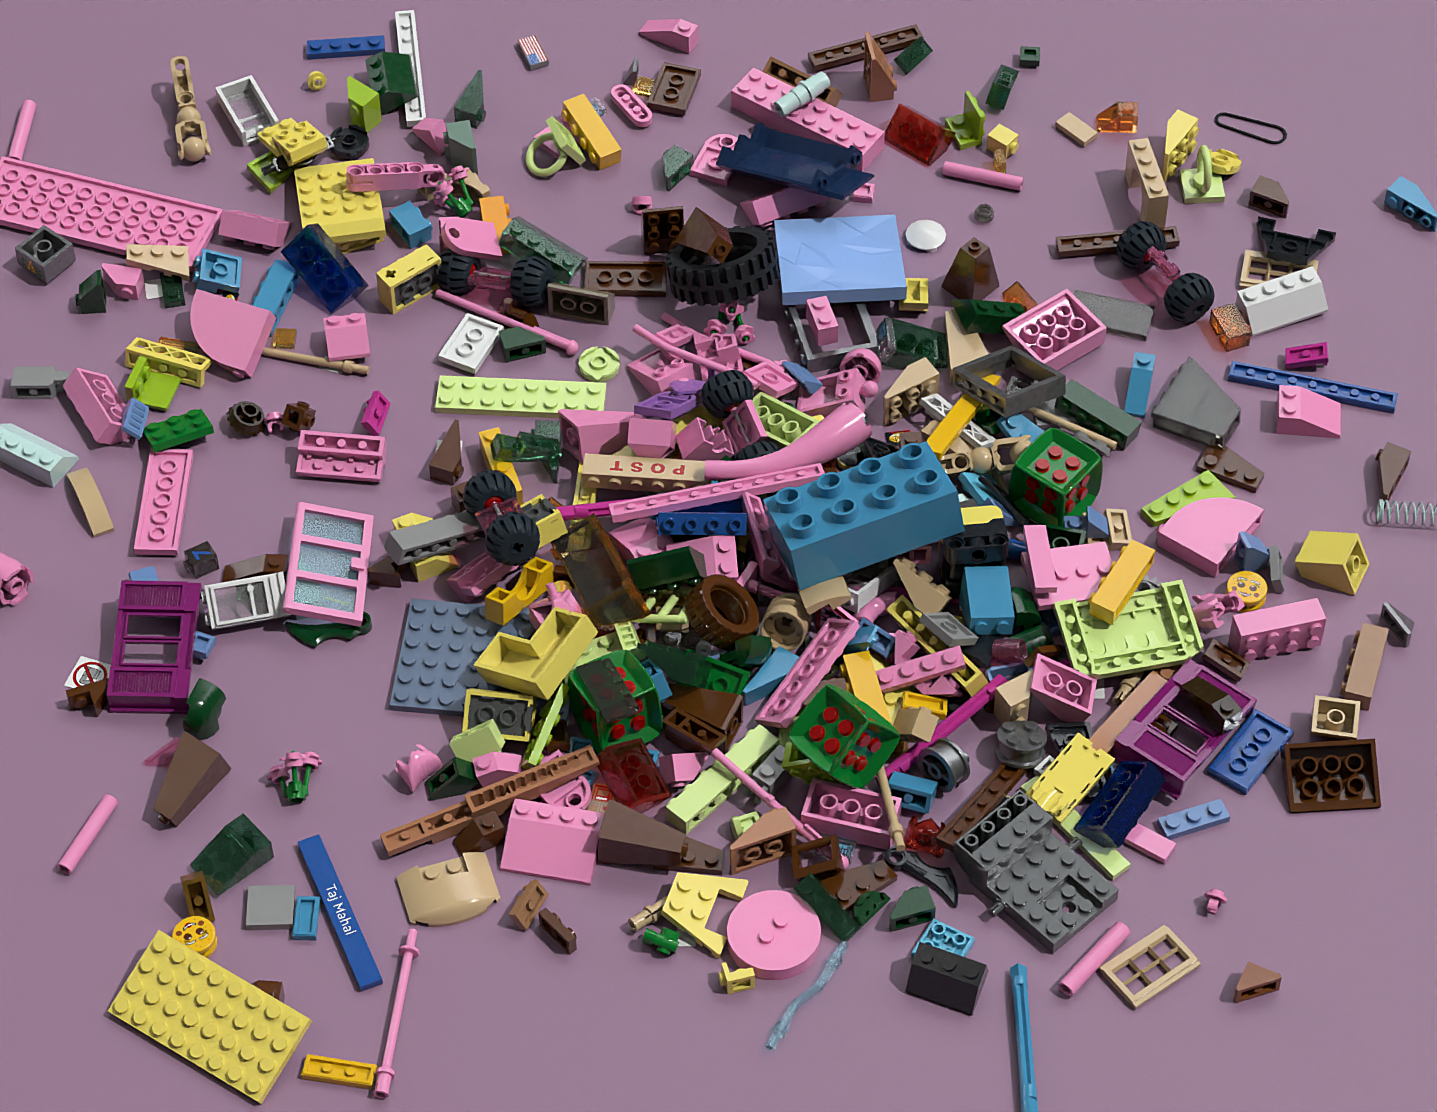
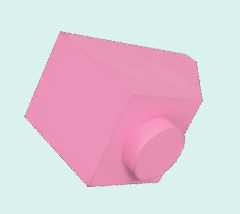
[101,263,145,300]
[472,751,526,787]
[658,752,708,788]

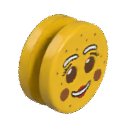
[1225,571,1267,613]
[172,916,217,958]

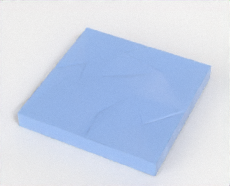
[774,215,907,305]

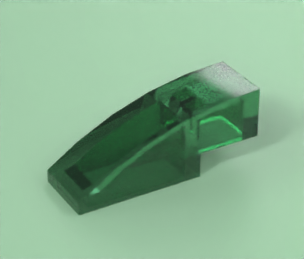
[490,431,562,463]

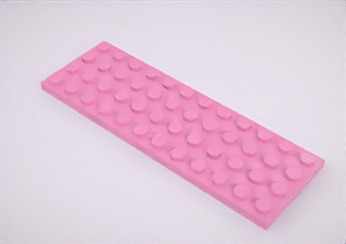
[0,156,223,272]

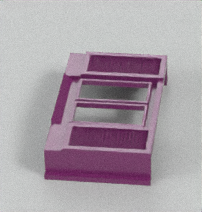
[107,580,204,714]
[1109,659,1257,800]

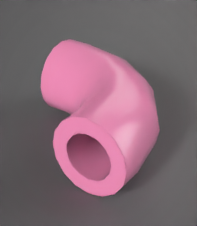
[853,591,899,623]

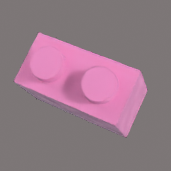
[806,296,838,346]

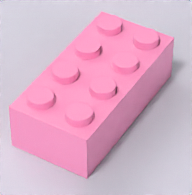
[1228,598,1326,661]
[801,778,902,850]

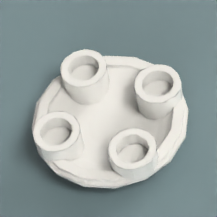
[906,220,946,253]

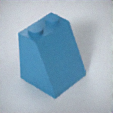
[959,566,1015,635]

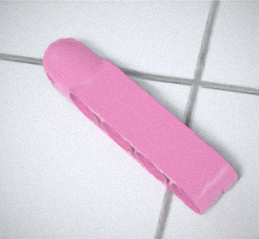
[346,162,445,192]

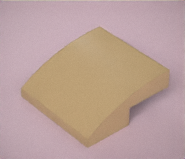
[1082,508,1132,551]
[797,575,852,615]

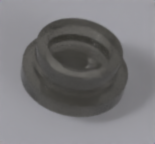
[974,204,994,223]

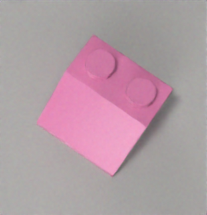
[323,313,371,362]

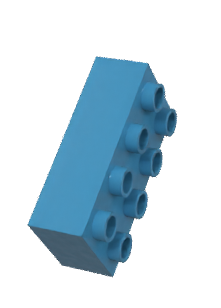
[763,441,965,590]

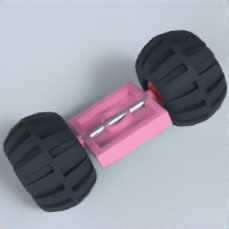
[701,370,780,461]

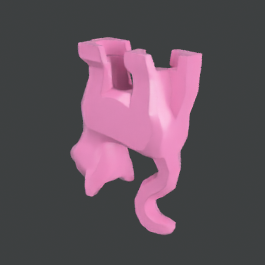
[1192,590,1245,629]

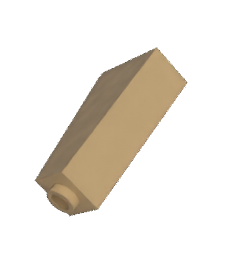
[944,309,988,384]

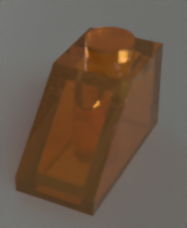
[1096,101,1138,133]

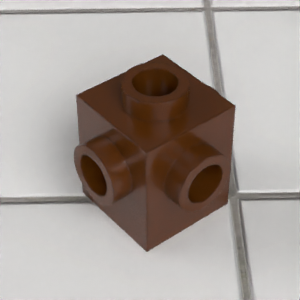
[281,401,316,433]

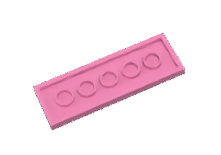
[134,449,194,555]
[754,618,860,729]

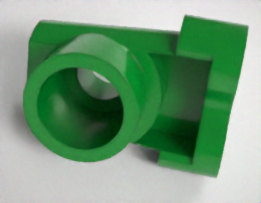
[642,927,680,955]

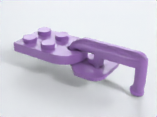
[634,368,717,421]

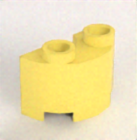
[899,278,928,311]

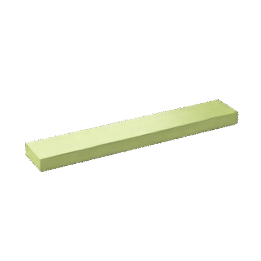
[1020,775,1130,880]

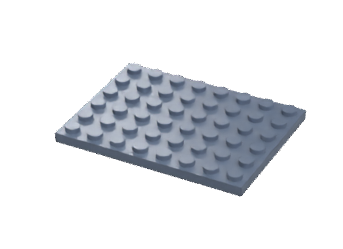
[390,599,585,725]

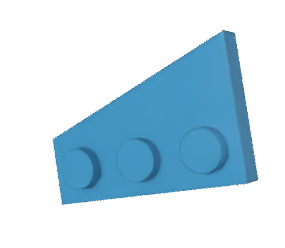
[995,413,1044,442]

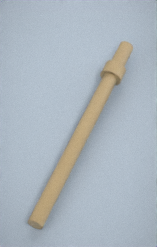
[261,347,370,375]
[1021,407,1118,450]
[877,765,905,852]

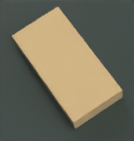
[1055,112,1098,147]

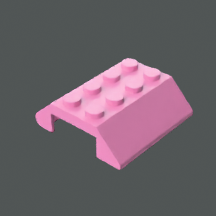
[742,491,798,592]

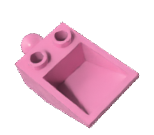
[627,348,698,396]
[797,368,878,418]

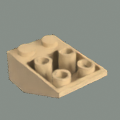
[883,357,939,426]
[893,557,953,613]

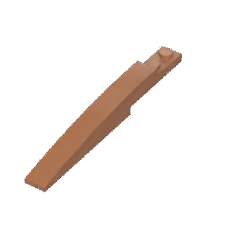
[1089,663,1185,754]
[380,745,600,857]

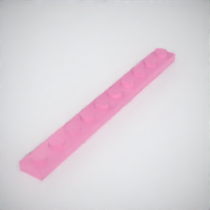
[608,463,825,523]

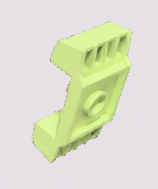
[563,616,646,685]

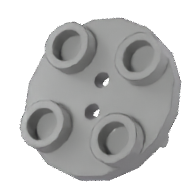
[1072,430,1111,457]

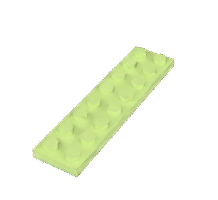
[435,375,607,418]

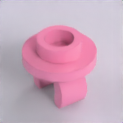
[263,412,284,434]
[1204,889,1227,914]

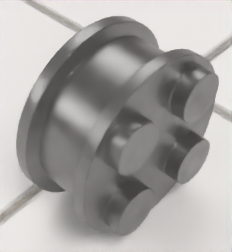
[995,721,1047,769]
[918,737,970,793]

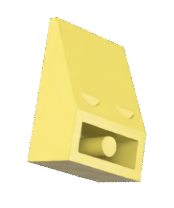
[1162,109,1199,183]

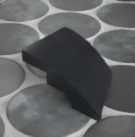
[960,622,1005,669]

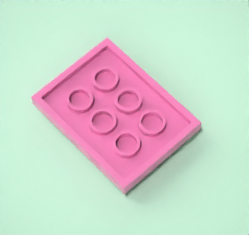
[1020,542,1113,611]

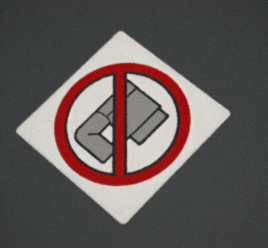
[64,656,111,688]

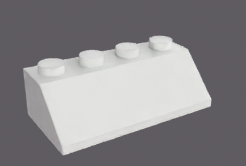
[1235,266,1328,337]

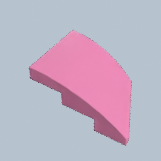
[693,333,744,381]

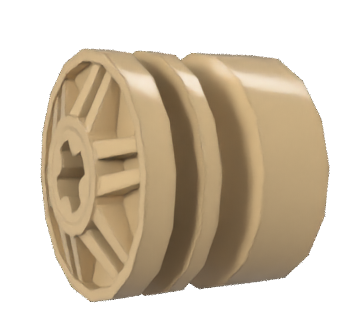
[760,593,813,651]

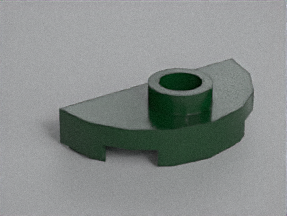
[852,891,891,928]

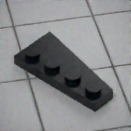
[1045,722,1110,802]

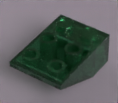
[637,640,712,689]
[190,813,274,896]

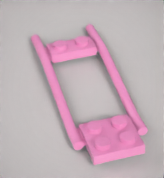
[632,312,799,399]

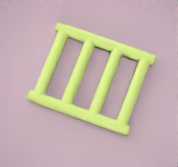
[611,586,694,624]

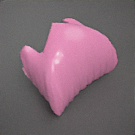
[395,744,443,793]

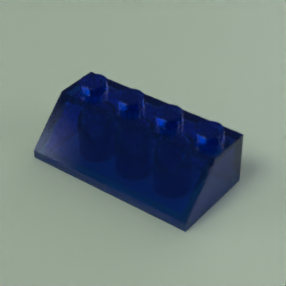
[280,223,369,314]
[1073,761,1166,848]

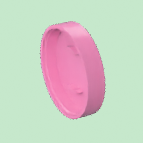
[727,890,821,980]

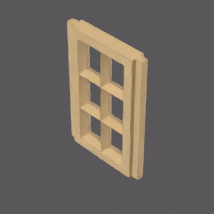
[1239,250,1319,289]
[1099,925,1201,1009]

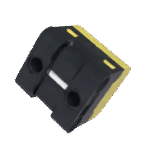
[938,505,1009,599]

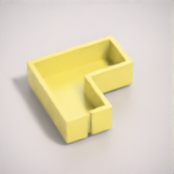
[474,607,598,700]

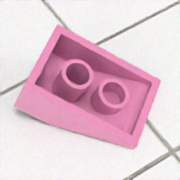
[1276,385,1341,438]
[608,517,675,561]
[666,535,738,587]
[1029,653,1097,723]

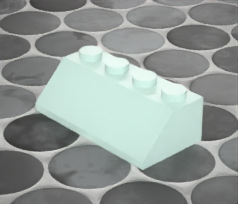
[0,423,79,488]

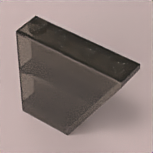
[1151,357,1241,451]

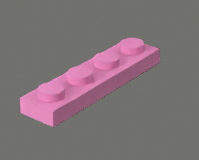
[875,645,966,694]

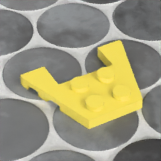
[661,872,749,959]

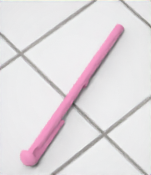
[435,289,578,355]
[711,748,849,870]

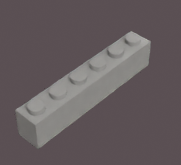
[384,510,487,565]

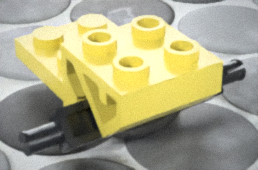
[257,118,344,176]

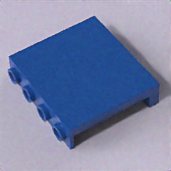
[654,499,747,535]

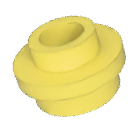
[307,71,327,90]

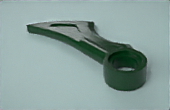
[285,611,372,648]

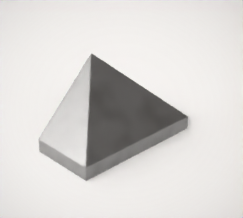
[1380,602,1414,648]

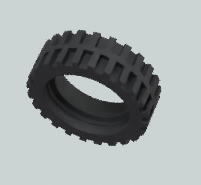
[665,226,780,306]

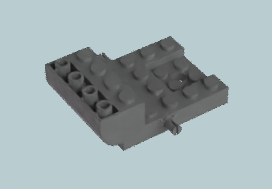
[954,789,1119,954]

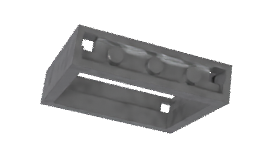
[783,302,880,373]
[953,345,1066,418]

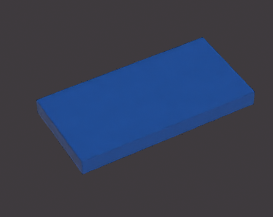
[1207,709,1294,795]

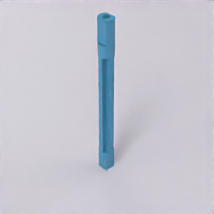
[1010,963,1038,1112]

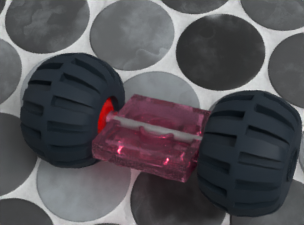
[1116,221,1215,323]
[437,248,554,307]
[463,470,540,566]

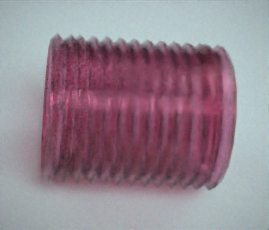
[992,638,1027,663]

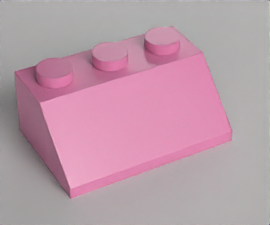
[218,210,292,250]

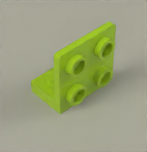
[945,91,986,150]
[124,356,181,411]
[781,742,837,785]

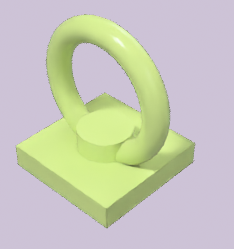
[526,116,586,177]
[1179,145,1225,204]

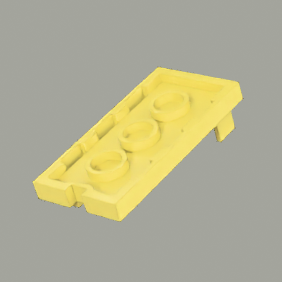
[1026,733,1115,826]

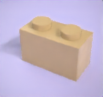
[893,706,939,743]

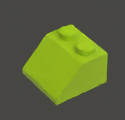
[347,76,382,133]

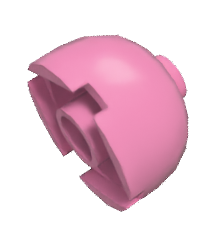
[840,348,882,384]

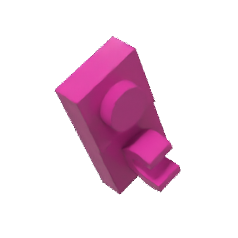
[1285,342,1329,369]
[361,390,391,436]

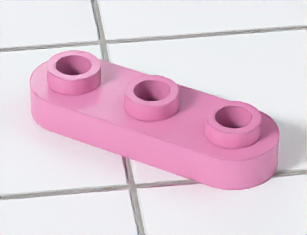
[611,84,652,127]

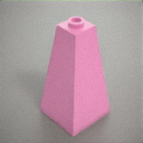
[558,409,646,463]

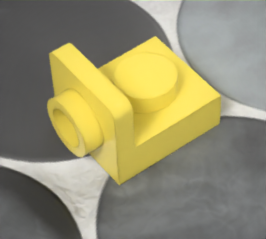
[718,962,755,994]

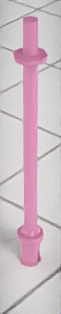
[373,929,419,1099]

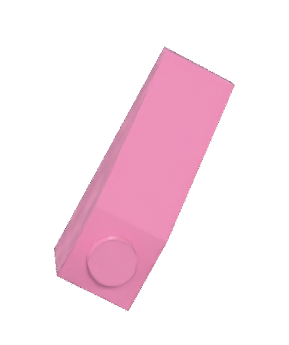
[638,19,698,54]

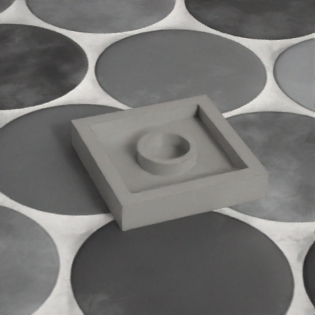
[919,612,979,647]
[246,885,296,930]

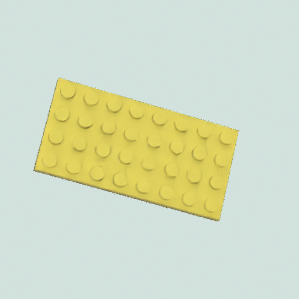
[108,930,312,1104]

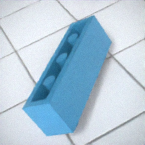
[252,259,300,337]

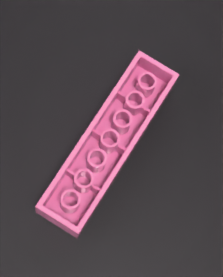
[731,68,885,172]

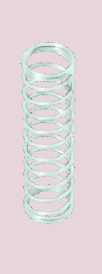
[1377,499,1437,526]

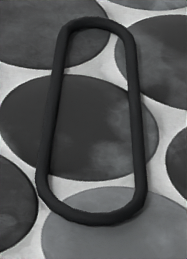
[1215,112,1287,144]

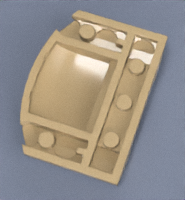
[396,852,501,927]

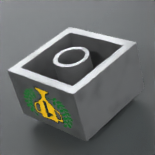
[15,225,76,283]

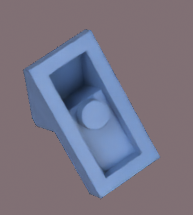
[1063,506,1109,538]

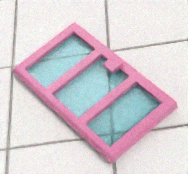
[283,502,374,627]

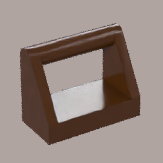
[791,834,845,882]

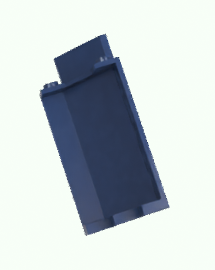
[716,123,875,200]

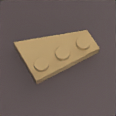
[126,244,189,282]

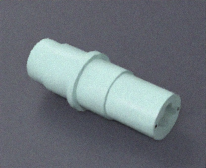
[773,71,831,117]

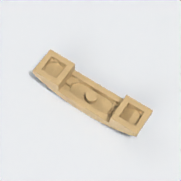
[66,467,115,537]

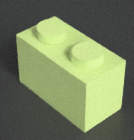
[449,719,505,763]

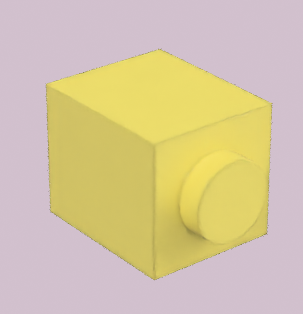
[987,124,1019,160]

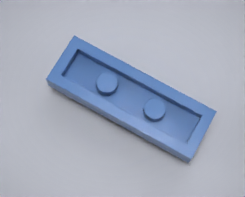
[1157,798,1230,840]

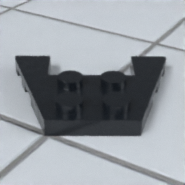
[1257,216,1336,266]

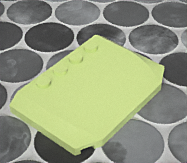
[1053,580,1204,679]

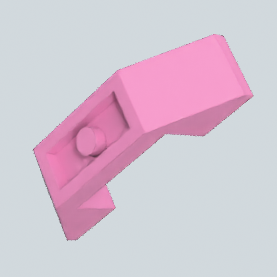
[894,629,963,698]

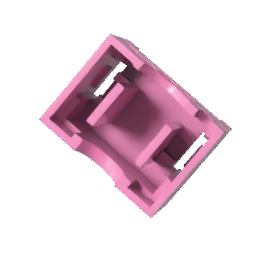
[676,417,734,461]

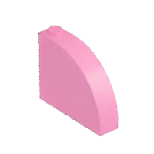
[190,289,276,378]
[1156,498,1264,578]

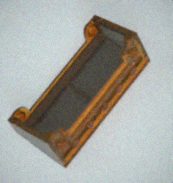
[550,513,651,627]

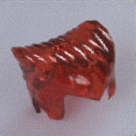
[903,815,946,858]

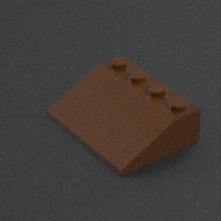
[1280,739,1381,813]

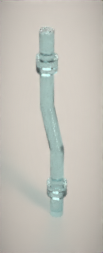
[766,941,849,1051]

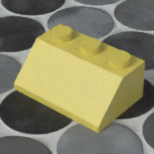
[392,513,458,582]

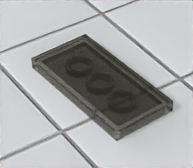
[1073,290,1155,341]

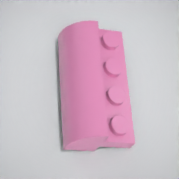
[296,430,386,483]
[447,550,531,602]

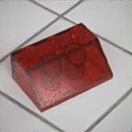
[884,103,956,166]
[597,738,672,813]

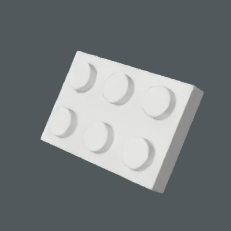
[438,313,504,374]

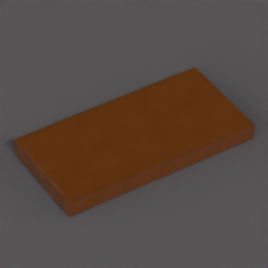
[584,261,667,297]

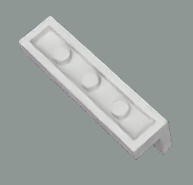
[919,393,996,449]

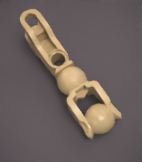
[170,56,211,162]
[939,435,1032,478]

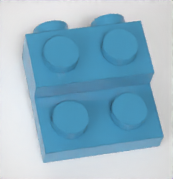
[192,248,242,294]

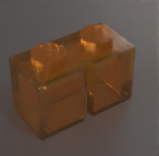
[1209,303,1252,352]

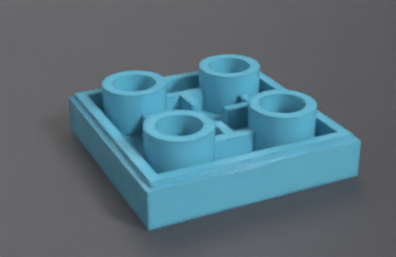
[958,472,1002,506]
[911,918,975,958]

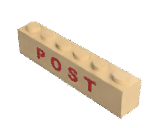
[582,453,713,493]

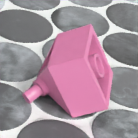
[627,418,677,458]
[529,582,584,631]

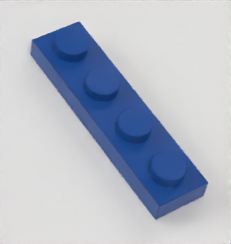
[307,35,385,60]

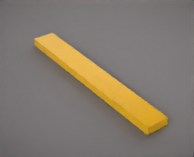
[927,374,1001,460]

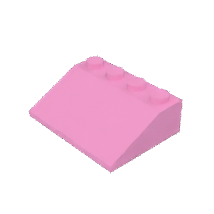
[1002,289,1107,371]
[500,798,605,885]

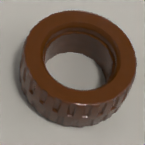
[685,574,759,650]

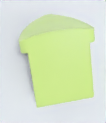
[730,811,759,840]

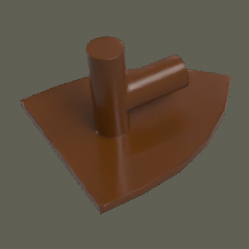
[490,298,539,330]

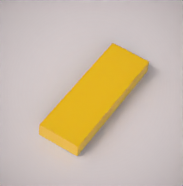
[301,1054,377,1090]

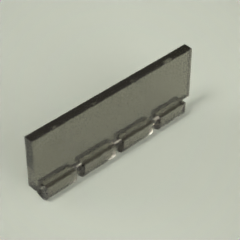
[576,658,639,724]

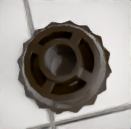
[226,401,266,436]

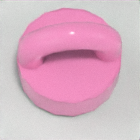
[632,196,652,215]

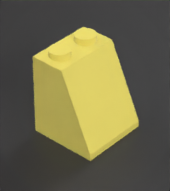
[1295,531,1370,595]

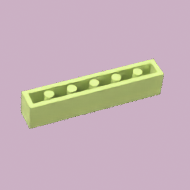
[666,724,780,835]

